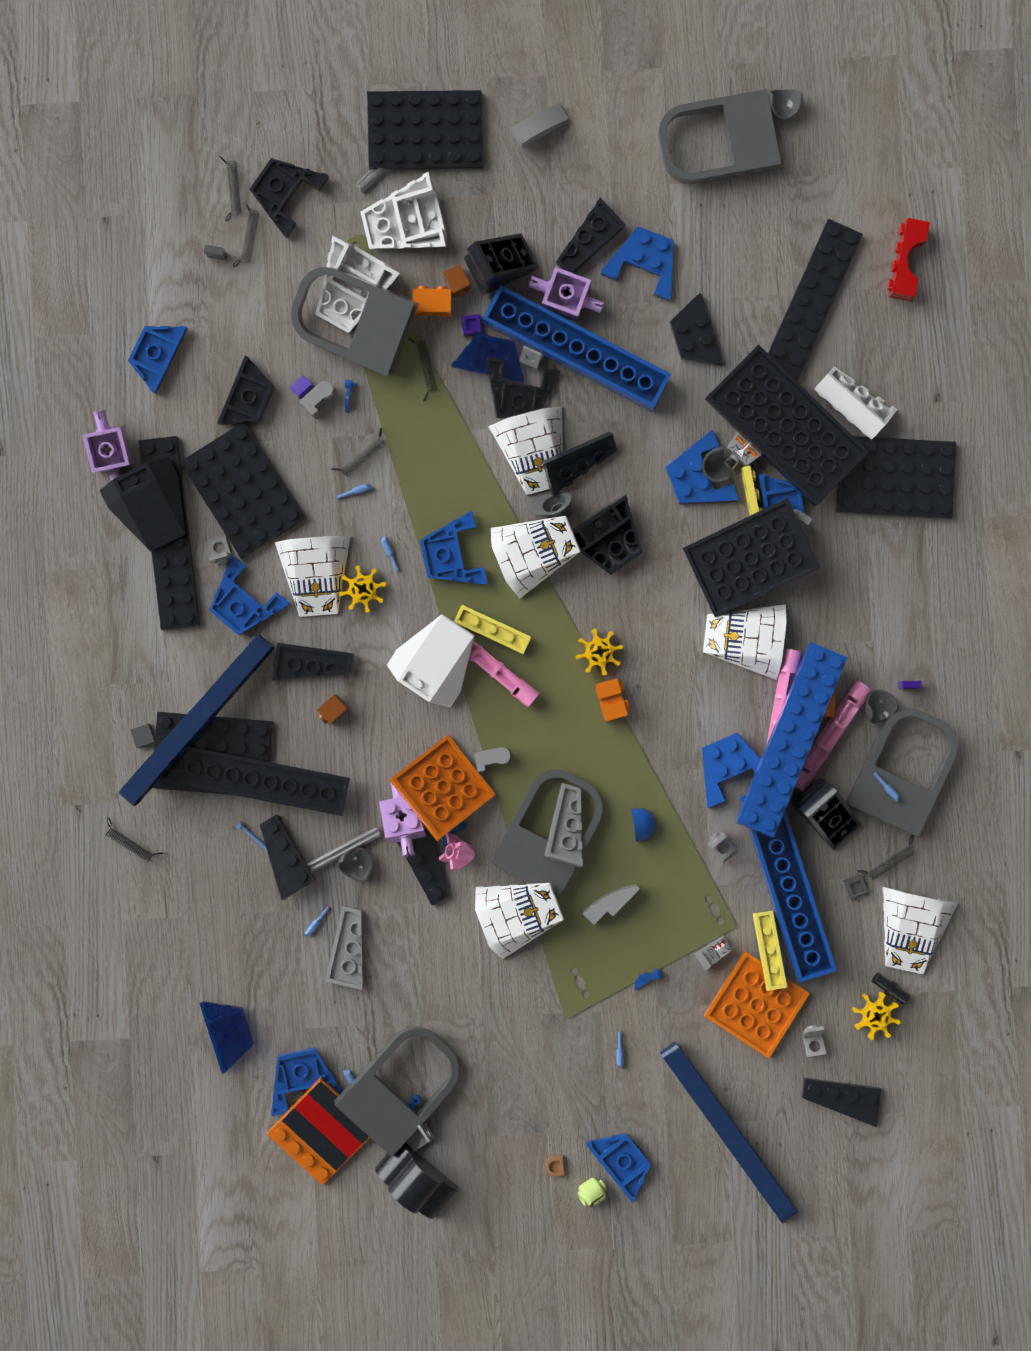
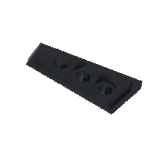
[556,198,626,273]
[542,432,617,497]
[272,643,354,681]
[260,815,316,901]
[397,825,449,905]
[801,1078,881,1127]

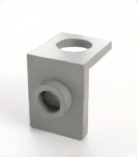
[519,346,543,369]
[207,536,232,565]
[707,832,736,861]
[802,1025,826,1058]
[407,1121,435,1152]

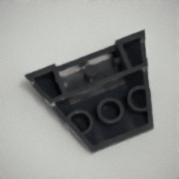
[572,494,642,575]

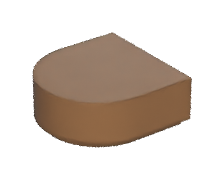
[545,1155,565,1177]

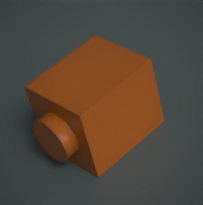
[443,264,471,297]
[317,694,349,724]

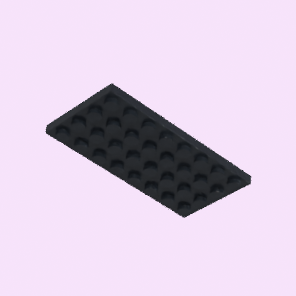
[705,344,869,507]

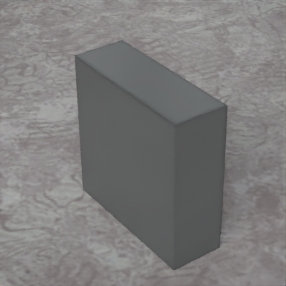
[204,245,227,260]
[130,723,155,748]
[843,874,869,899]

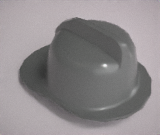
[529,492,572,518]

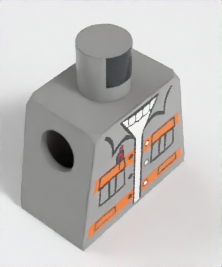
[724,431,761,470]

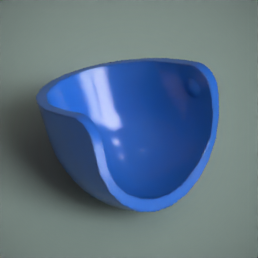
[631,808,657,842]

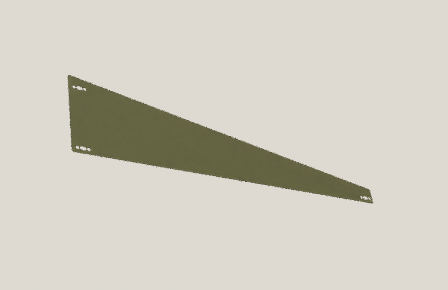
[328,234,736,1018]

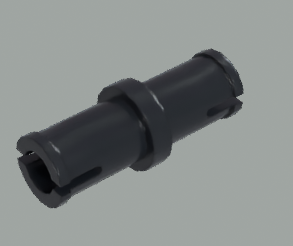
[871,972,910,1005]

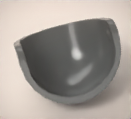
[769,89,803,120]
[702,446,730,482]
[865,690,899,724]
[337,847,373,881]

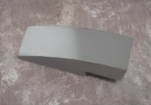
[511,103,569,149]
[582,884,640,925]

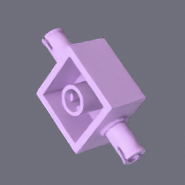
[528,267,604,321]
[82,410,134,480]
[379,782,426,857]

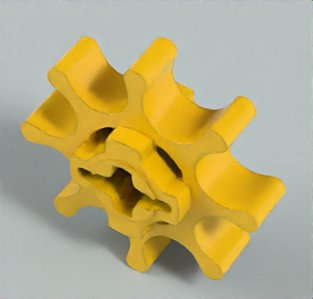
[339,565,386,613]
[575,628,623,676]
[852,991,901,1040]

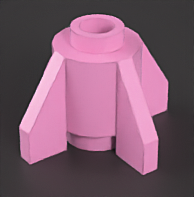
[439,833,475,870]

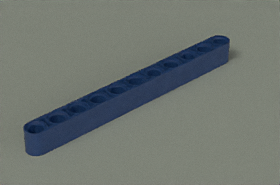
[119,634,274,806]
[660,1041,798,1224]

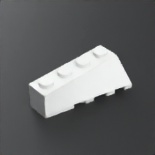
[814,367,898,440]

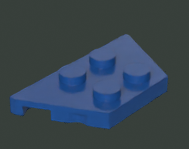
[128,326,188,394]
[758,474,804,513]
[586,1133,651,1203]

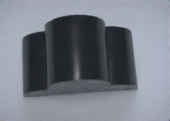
[464,233,539,295]
[791,778,862,851]
[375,1143,459,1219]

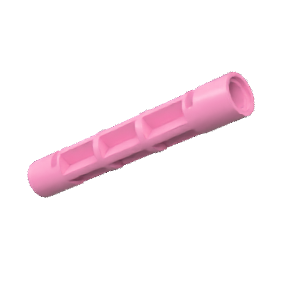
[445,615,539,708]
[766,649,803,745]
[795,680,872,792]

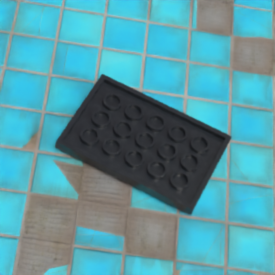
[367,90,483,170]
[180,422,306,559]
[836,436,956,519]
[683,498,821,617]
[153,712,273,795]

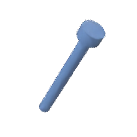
[236,821,267,851]

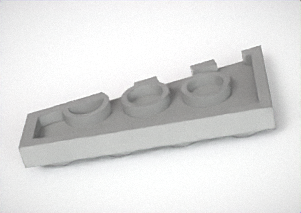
[544,783,583,868]
[325,905,363,990]

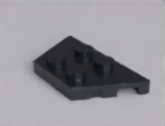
[669,293,723,365]
[217,355,275,425]

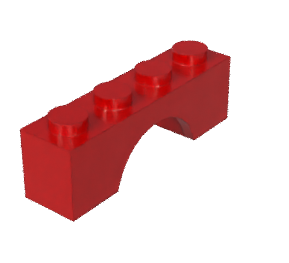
[887,218,930,302]

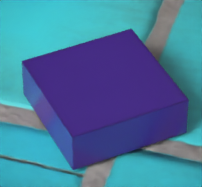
[461,314,482,336]
[289,375,314,400]
[898,681,922,689]

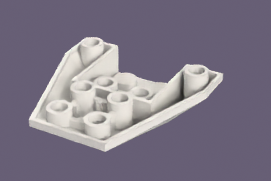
[387,614,474,708]

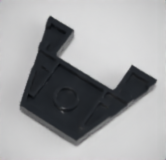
[249,158,329,238]
[486,357,561,420]

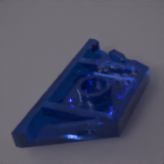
[452,333,524,383]
[199,1001,254,1074]

